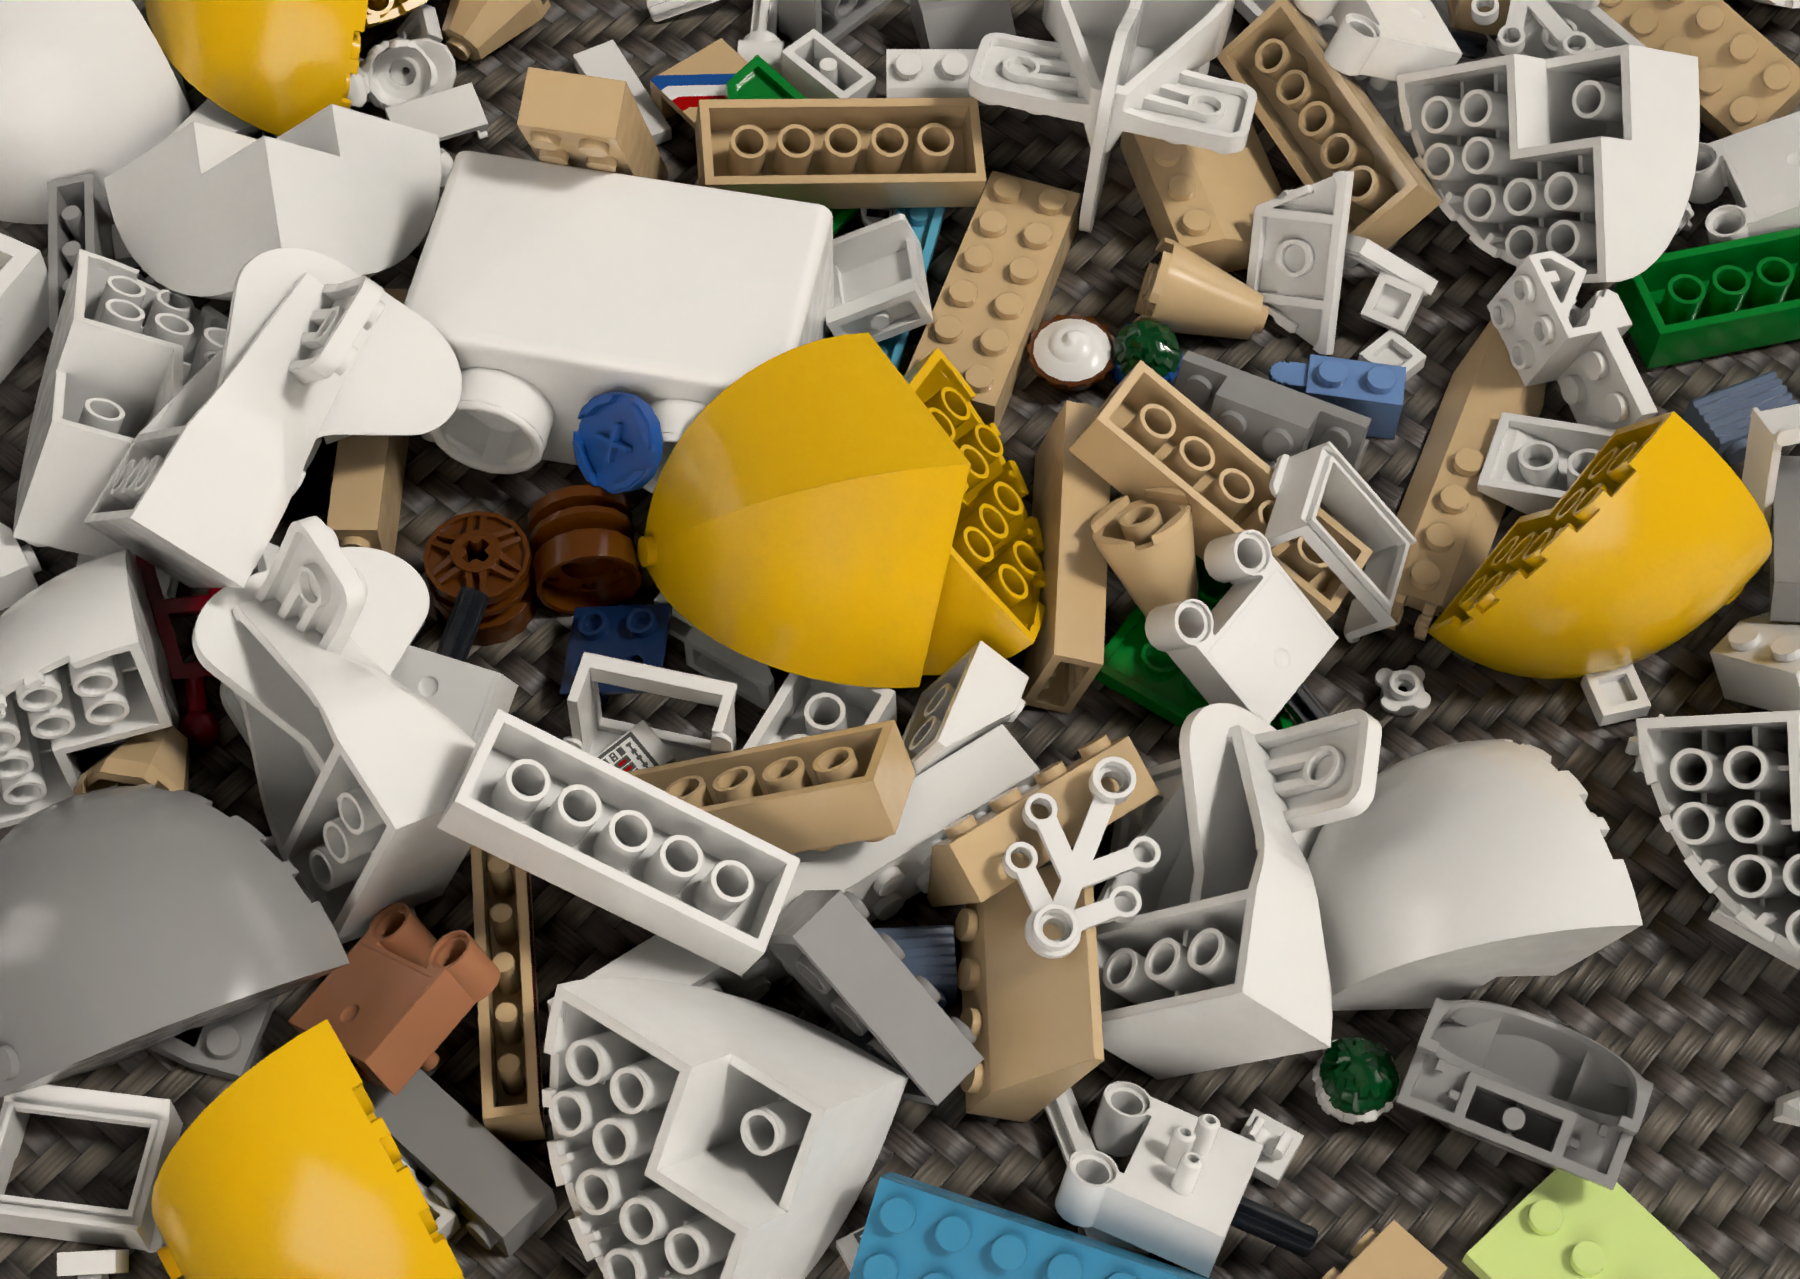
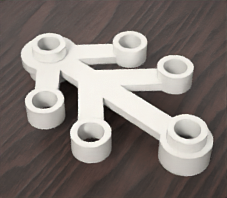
[1471,0,1600,57]
[1002,756,1161,959]

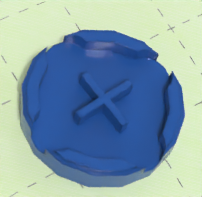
[572,391,663,494]

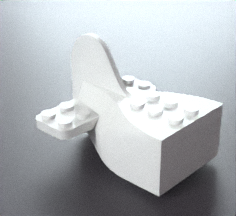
[968,0,1257,233]
[83,247,462,588]
[192,516,476,939]
[1096,703,1382,1080]

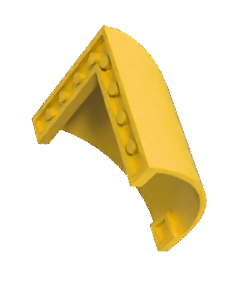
[637,332,971,688]

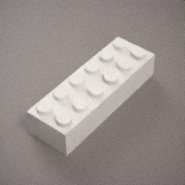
[437,708,800,976]

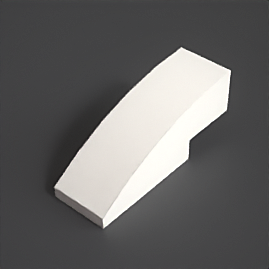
[654,592,775,710]

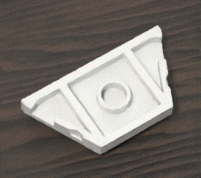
[1246,170,1354,355]

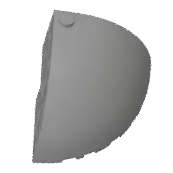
[0,784,350,1098]

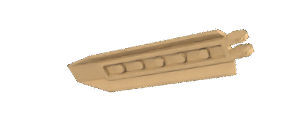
[1388,320,1546,641]

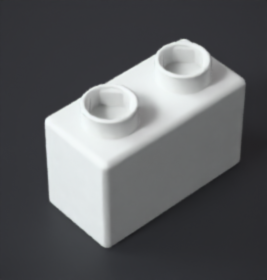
[404,151,834,493]

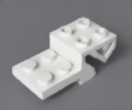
[1487,250,1658,430]

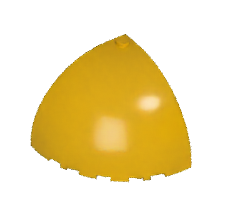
[145,0,368,136]
[903,347,1046,675]
[1427,411,1772,679]
[151,1019,464,1279]

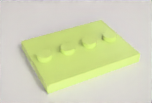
[1462,1169,1720,1279]

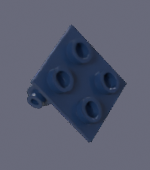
[559,603,673,709]

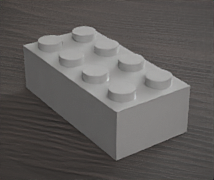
[767,890,984,1106]

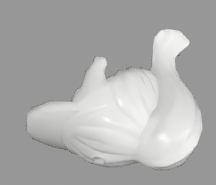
[347,37,457,110]

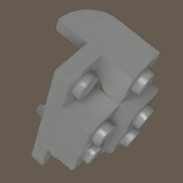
[1174,351,1372,519]
[1396,997,1654,1190]

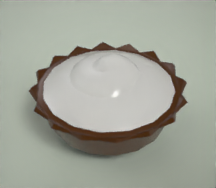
[1025,312,1116,392]

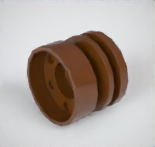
[527,484,642,614]
[423,511,539,646]

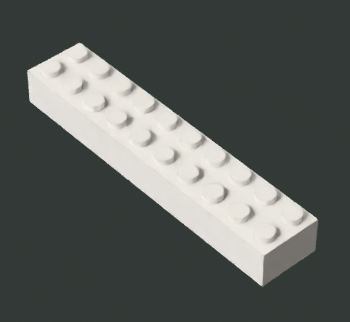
[547,724,1040,1014]

